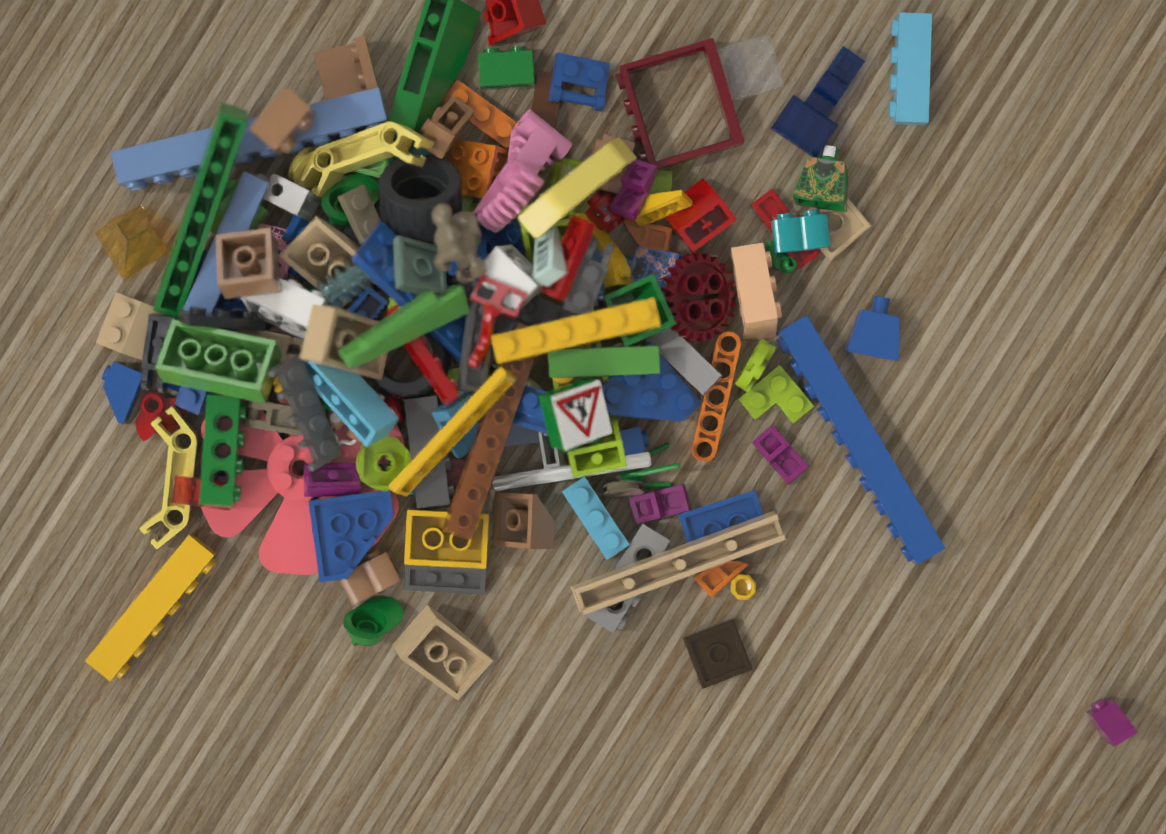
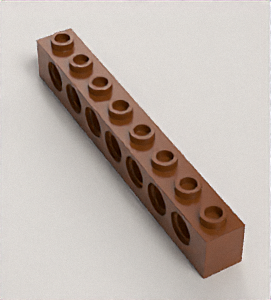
[442,323,535,540]

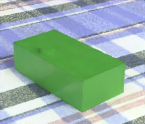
[155,319,282,404]

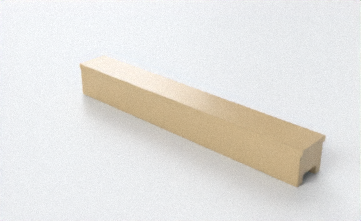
[570,511,786,615]

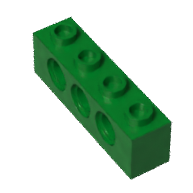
[199,395,247,509]

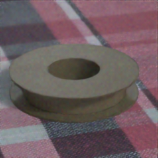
[603,481,644,499]

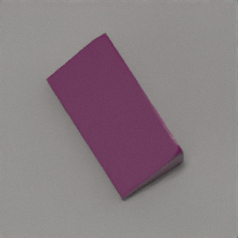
[304,463,361,497]

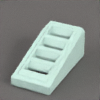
[533,226,567,287]

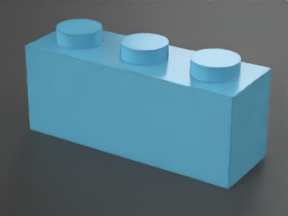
[562,477,629,559]

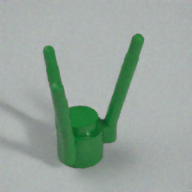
[619,443,680,488]

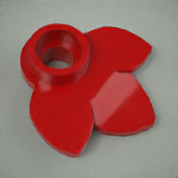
[135,391,187,441]

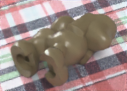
[432,203,487,283]

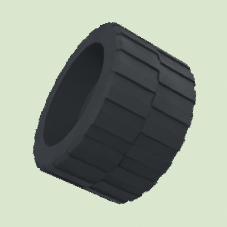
[378,154,462,242]
[371,333,451,399]

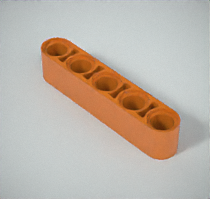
[691,332,741,462]

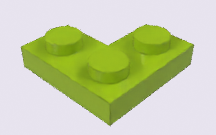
[738,365,814,423]

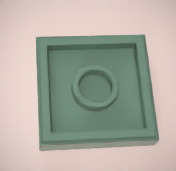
[393,235,447,297]

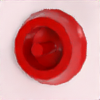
[383,392,406,423]

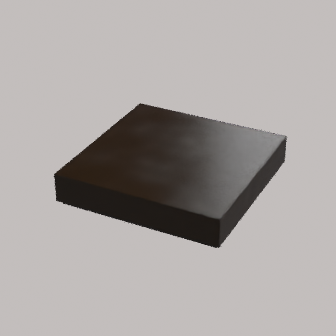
[683,618,753,689]

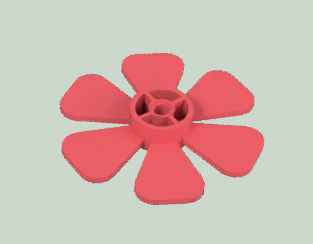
[196,375,405,575]

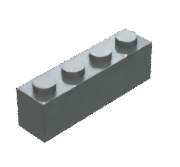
[404,396,455,509]

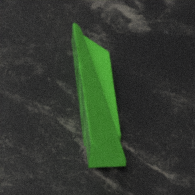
[338,285,469,369]

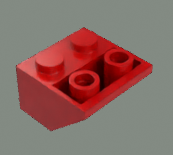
[665,178,737,254]

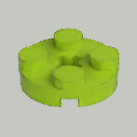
[735,339,776,392]
[356,436,411,491]

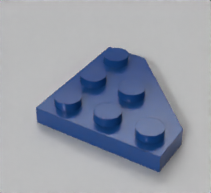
[601,342,702,422]
[308,490,394,582]

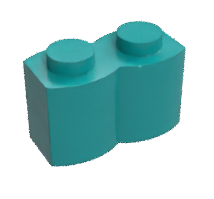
[771,210,830,254]

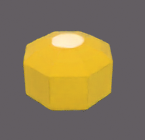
[730,574,756,600]

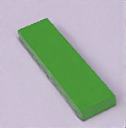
[549,346,660,378]

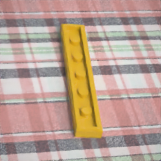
[389,367,517,496]

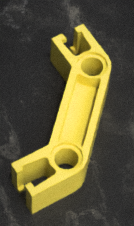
[297,122,435,197]
[518,137,637,239]
[139,404,198,550]

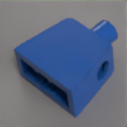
[844,296,899,361]

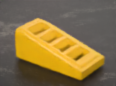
[635,190,692,226]

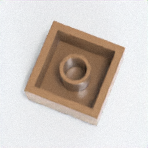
[249,86,316,156]
[216,228,280,299]

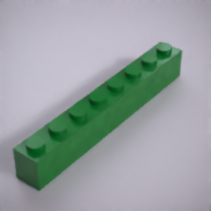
[153,102,248,318]

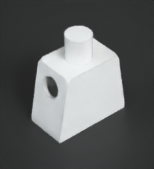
[257,173,322,222]

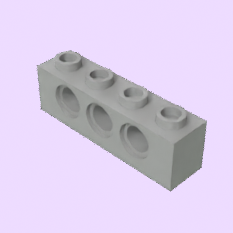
[585,523,671,633]

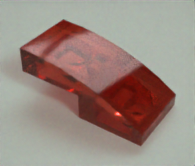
[172,475,230,510]

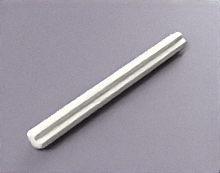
[492,452,652,491]

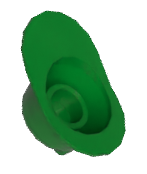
[321,173,379,226]
[343,596,403,646]

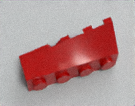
[484,0,547,46]

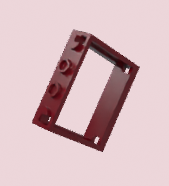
[615,38,745,170]

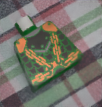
[793,145,848,212]

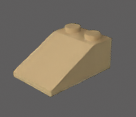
[279,216,371,309]
[96,292,176,360]
[300,305,388,380]
[392,604,493,700]

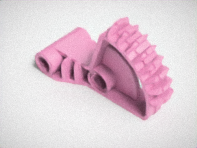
[473,109,572,233]

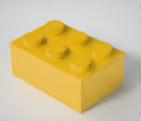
[404,508,490,569]

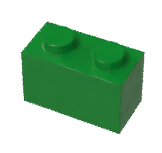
[478,46,534,89]

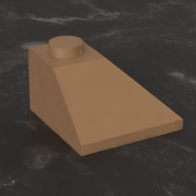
[493,492,555,549]

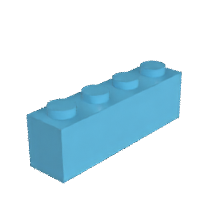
[888,13,932,125]
[303,360,399,447]

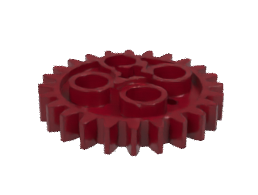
[660,253,737,341]

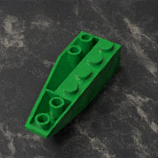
[388,0,481,152]

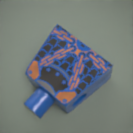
[624,247,683,297]

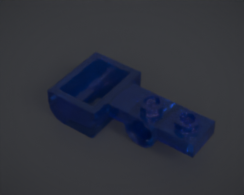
[770,46,865,158]

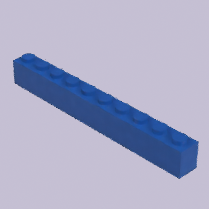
[776,315,946,565]

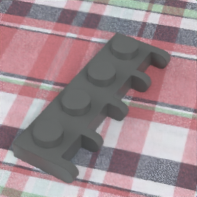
[267,355,342,471]

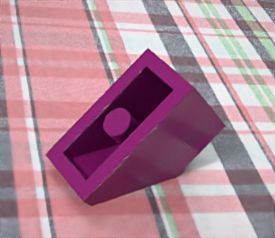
[1086,698,1138,747]

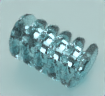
[317,262,375,308]

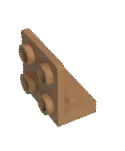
[315,36,379,100]

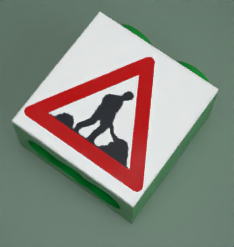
[538,378,613,452]

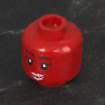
[585,192,625,233]

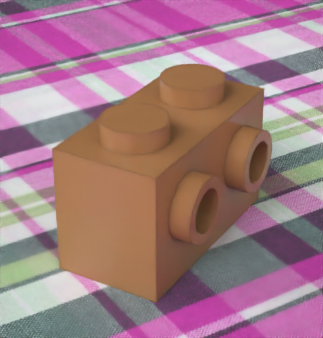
[420,96,475,159]

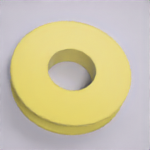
[288,147,315,187]

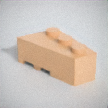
[731,243,782,342]

